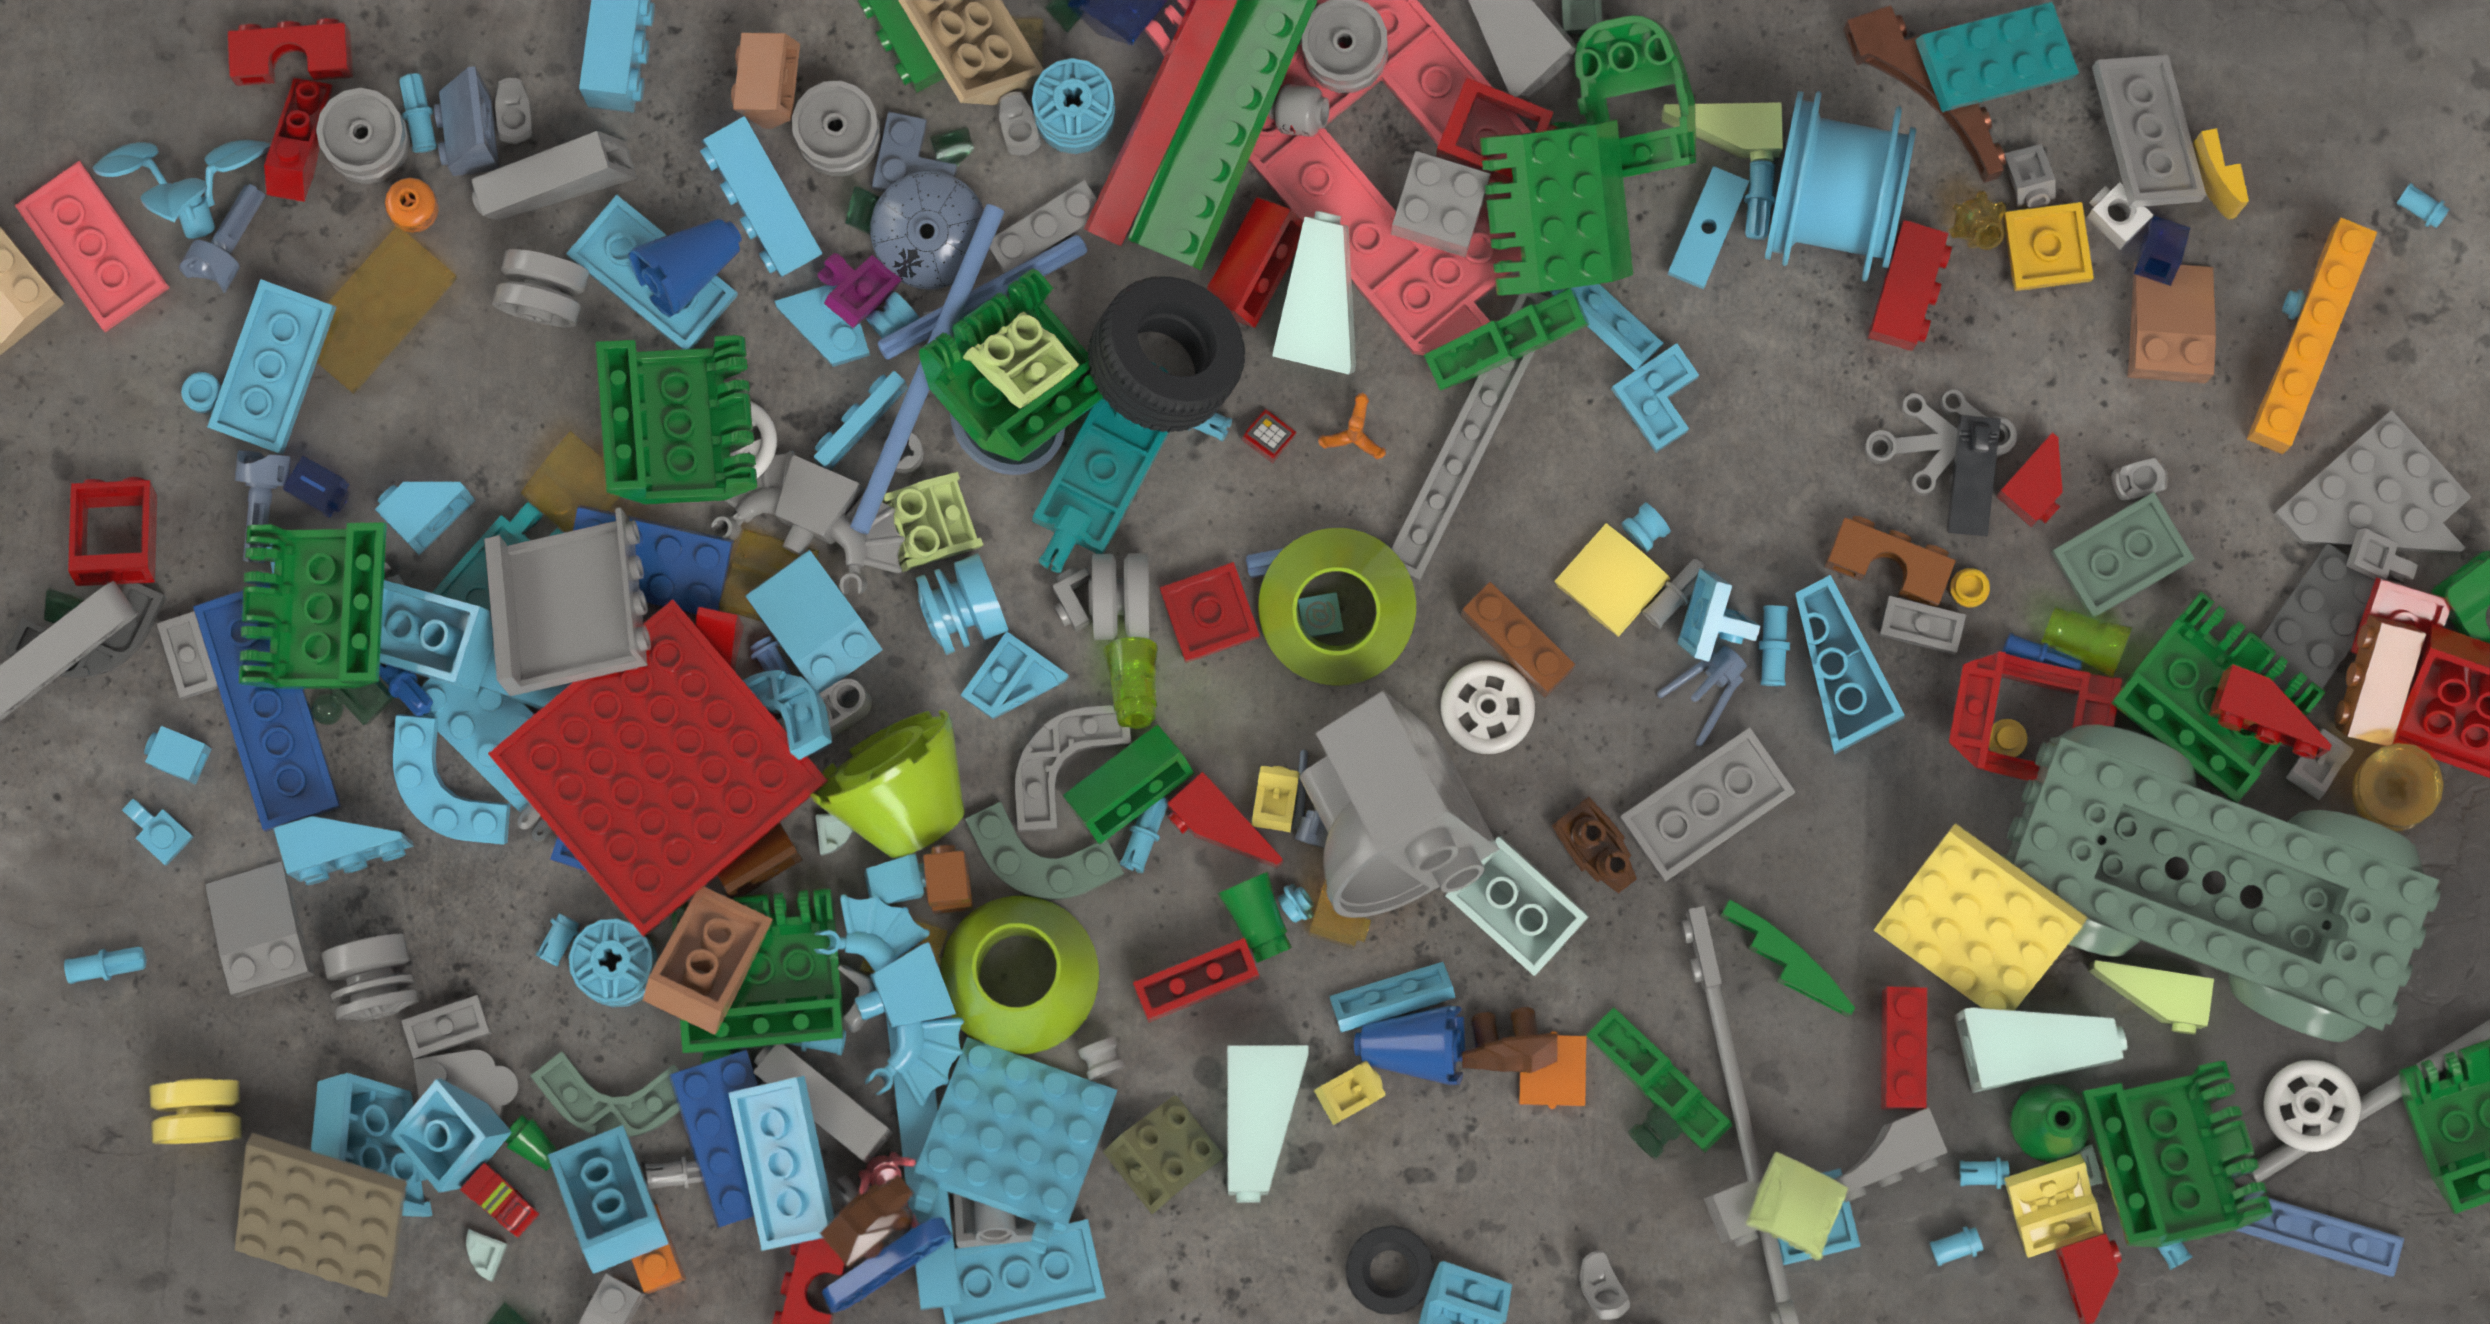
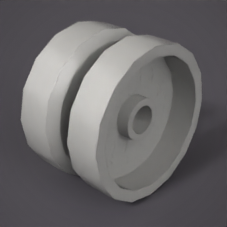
[1302,0,1388,93]
[792,81,881,177]
[316,88,411,184]
[492,249,590,328]
[1089,553,1150,640]

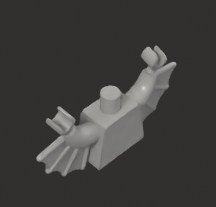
[711,451,905,594]

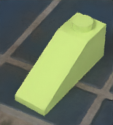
[1661,102,1783,162]
[2088,960,2214,1034]

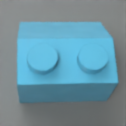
[375,482,476,555]
[390,1078,512,1193]

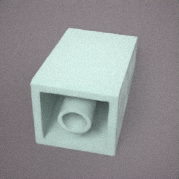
[1272,211,1356,374]
[1954,1008,2127,1093]
[1228,1046,1308,1203]

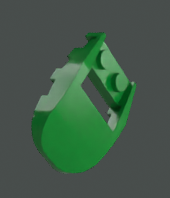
[1575,15,1696,178]

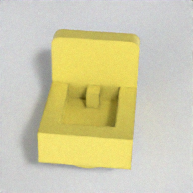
[1251,766,1299,832]
[1314,1061,1385,1125]

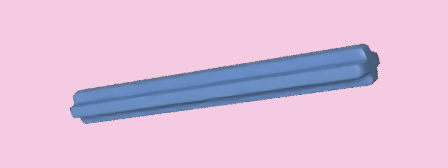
[878,235,1087,359]

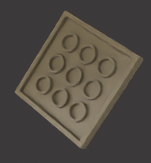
[235,1133,407,1298]

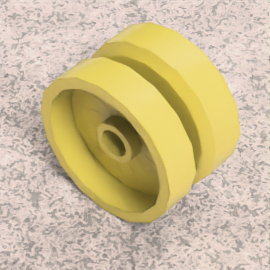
[149,1078,242,1144]

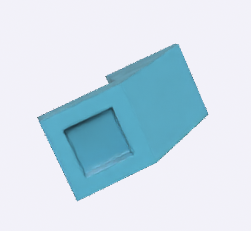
[864,854,926,906]

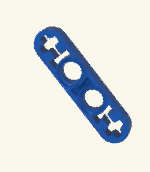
[822,1217,952,1312]

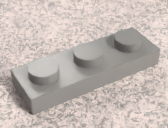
[989,180,1097,273]

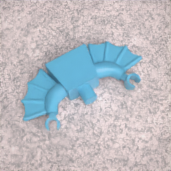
[814,894,964,1106]

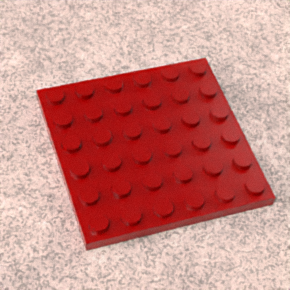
[488,599,828,937]

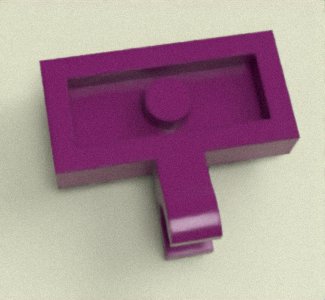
[817,253,902,328]

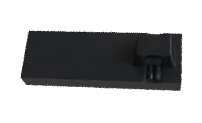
[1946,414,2001,537]

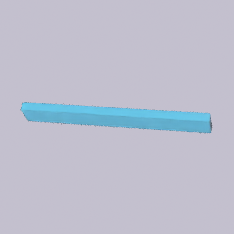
[886,1018,961,1310]

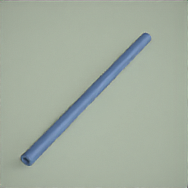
[850,204,1004,535]

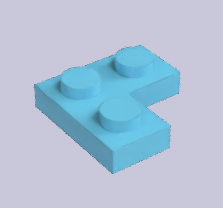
[1611,343,1699,453]

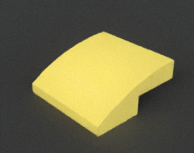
[1554,523,1670,637]
[2004,1154,2104,1258]

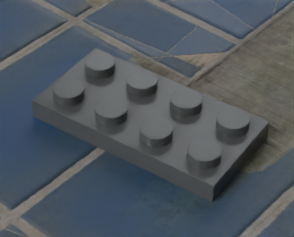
[2260,543,2375,698]

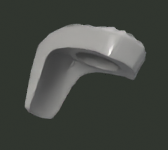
[495,78,532,144]
[998,92,1041,156]
[2111,457,2168,501]
[838,964,875,1033]
[1579,1250,1630,1320]

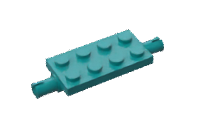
[1032,362,1170,573]

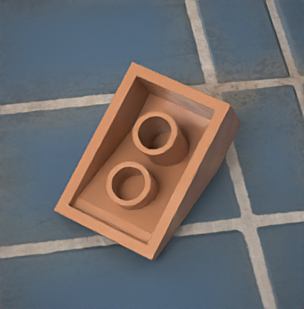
[2128,261,2216,384]
[643,887,772,1035]

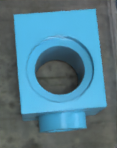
[144,726,212,785]

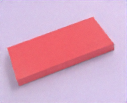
[15,161,170,332]

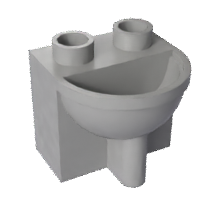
[1300,691,1499,918]

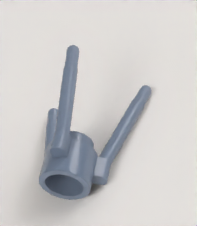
[1657,646,1747,746]
[1291,750,1328,848]

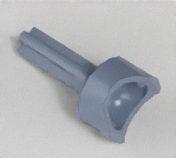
[179,184,266,293]
[235,450,291,563]

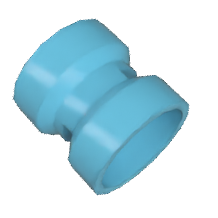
[866,291,920,339]

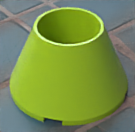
[1258,528,1416,686]
[810,710,964,858]
[940,896,1099,1055]

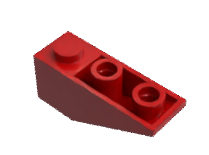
[264,78,332,202]
[2209,664,2332,759]

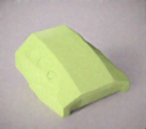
[963,311,1079,408]
[882,472,983,572]
[1745,1152,1848,1260]

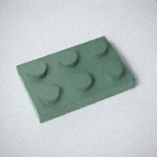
[2051,492,2195,620]

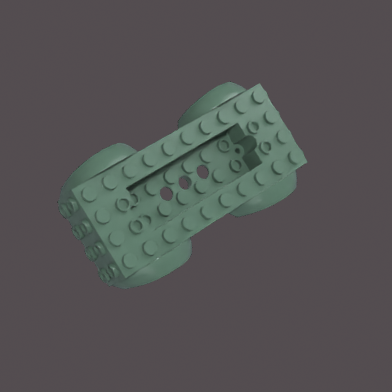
[2000,725,2441,1042]

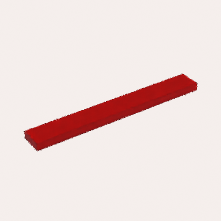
[1084,0,1237,246]

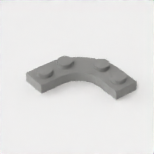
[1015,704,1131,832]

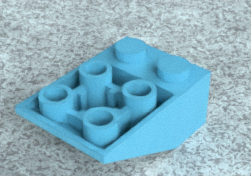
[274,816,414,885]

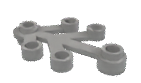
[1864,389,2017,496]

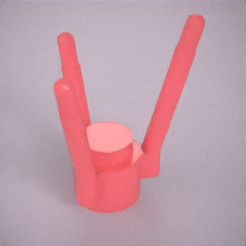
[859,1152,920,1229]

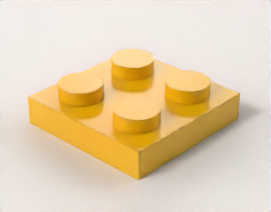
[2003,202,2094,291]

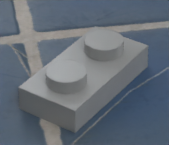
[1879,596,1966,655]
[156,611,218,700]
[401,995,491,1059]

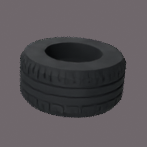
[1088,276,1245,432]

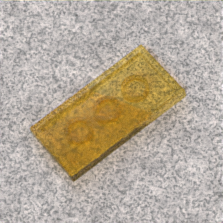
[317,226,457,394]

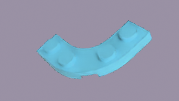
[742,670,832,760]
[393,714,510,845]

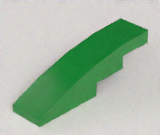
[1424,288,1590,391]
[1720,900,1855,1018]
[1586,1007,1732,1153]

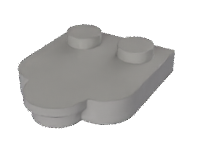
[413,1049,519,1119]

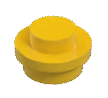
[1950,568,1990,608]
[1989,719,2027,757]

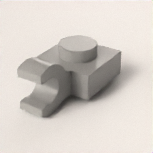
[2346,528,2418,582]

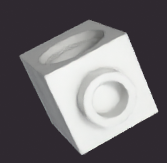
[2087,182,2153,250]

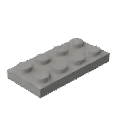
[2092,55,2206,207]
[1619,727,1795,883]

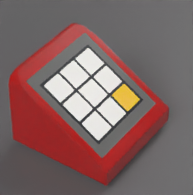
[1242,409,1297,464]

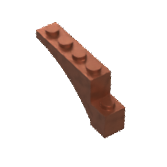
[1843,5,2006,183]

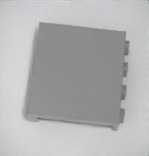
[484,508,651,696]

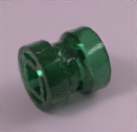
[1627,1104,1684,1160]

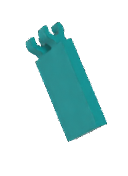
[432,502,564,611]

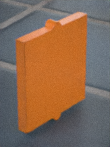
[1519,1031,1587,1109]

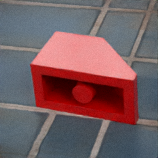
[1996,432,2063,528]
[696,607,744,670]
[2055,1233,2122,1324]

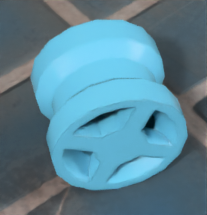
[1621,502,1671,553]

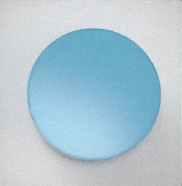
[181,372,222,413]

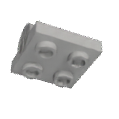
[954,1194,1037,1248]

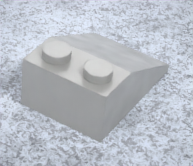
[205,861,315,998]

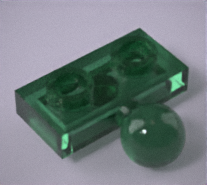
[311,680,395,726]

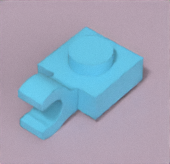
[122,799,194,866]

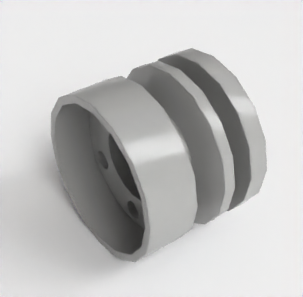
[321,934,419,1021]

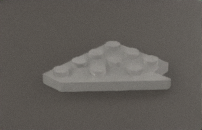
[2273,410,2471,554]

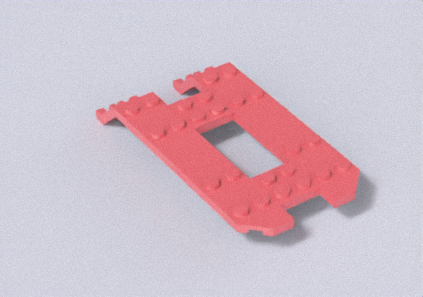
[1143,0,1532,355]

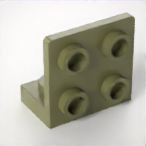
[1103,1095,1224,1214]

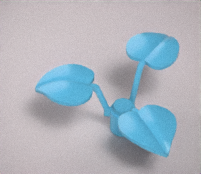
[93,140,271,238]

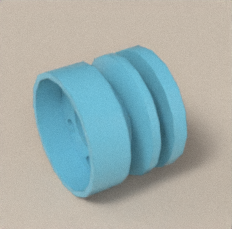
[1032,58,1116,154]
[916,554,1009,655]
[569,919,659,1008]

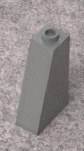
[1469,0,1577,101]
[471,131,637,221]
[753,1044,893,1164]

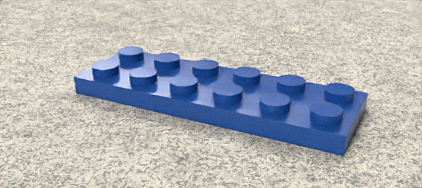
[193,585,341,832]

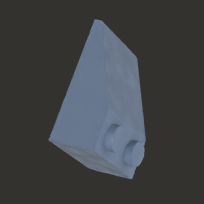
[434,67,499,176]

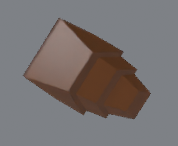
[1551,796,1637,894]
[1462,1007,1558,1073]
[819,1175,914,1267]

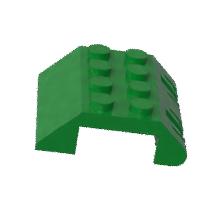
[1480,119,1633,295]
[918,269,1104,462]
[595,335,758,504]
[238,522,387,689]
[2111,591,2326,803]
[671,888,843,1054]
[2399,1039,2490,1214]
[2082,1061,2273,1248]

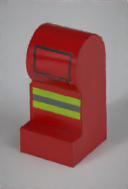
[460,1163,540,1238]

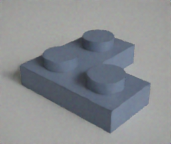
[872,112,957,192]

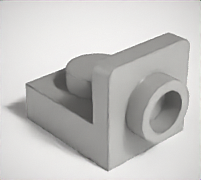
[2004,144,2055,210]

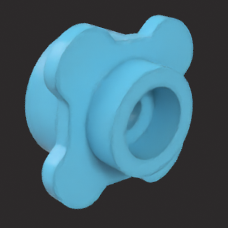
[1278,884,1314,923]

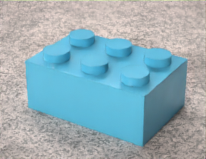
[579,0,655,112]
[548,1125,669,1274]

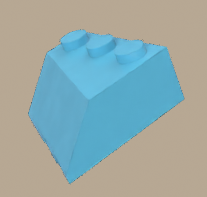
[311,1073,433,1217]

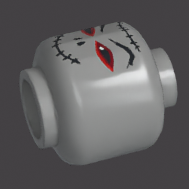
[1269,84,1329,137]

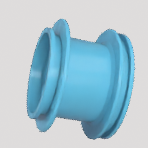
[1765,91,1916,282]

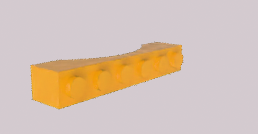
[2246,217,2377,454]

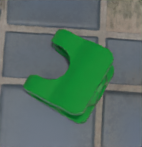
[2431,551,2490,644]

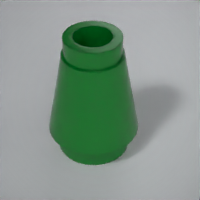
[505,1114,558,1172]

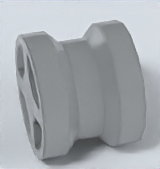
[884,433,924,475]
[1078,1037,1126,1081]

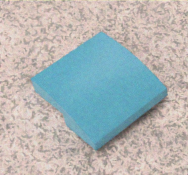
[1419,1261,1512,1324]

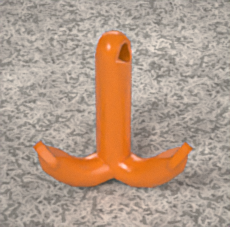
[1318,393,1386,459]

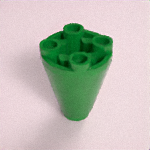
[2009,1083,2091,1163]

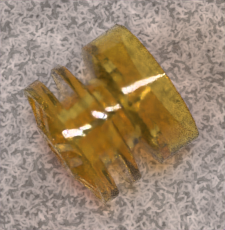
[2351,743,2444,832]

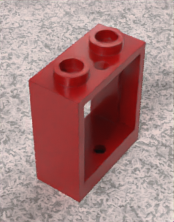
[1436,77,1557,183]
[68,477,157,586]

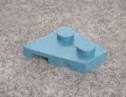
[775,285,870,367]
[961,632,1069,720]

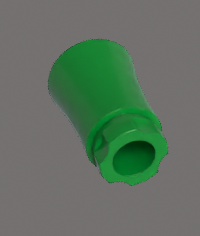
[1217,871,1292,963]

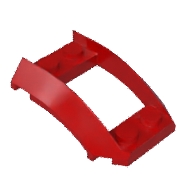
[1949,651,2122,781]

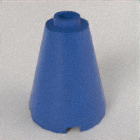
[628,219,742,317]
[1354,1005,1466,1085]

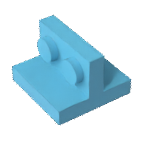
[1677,569,1760,661]

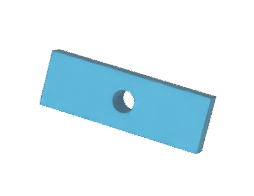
[1667,166,1749,290]

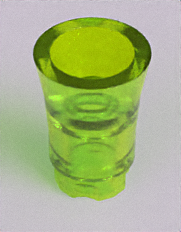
[2041,606,2133,678]
[1103,637,1158,729]

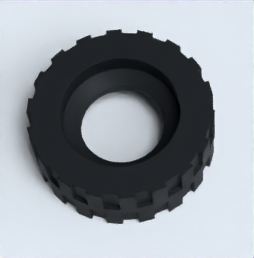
[1346,1225,1435,1315]

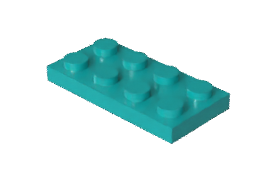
[1915,2,2079,112]

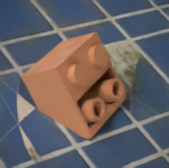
[731,33,800,129]

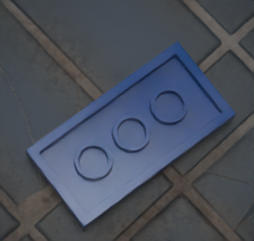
[573,505,734,614]
[669,1050,758,1228]

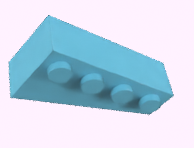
[700,116,823,277]
[1795,575,1905,755]

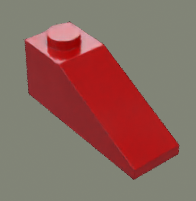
[1167,772,1283,869]

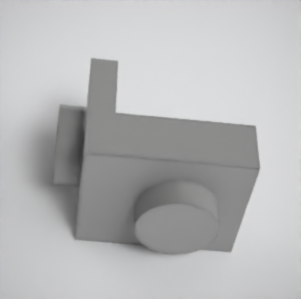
[1052,567,1092,632]
[2286,728,2353,801]

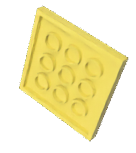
[1874,824,2088,1011]

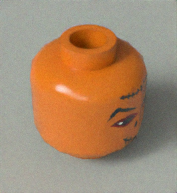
[385,178,439,233]

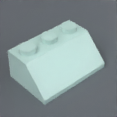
[1446,836,1590,976]

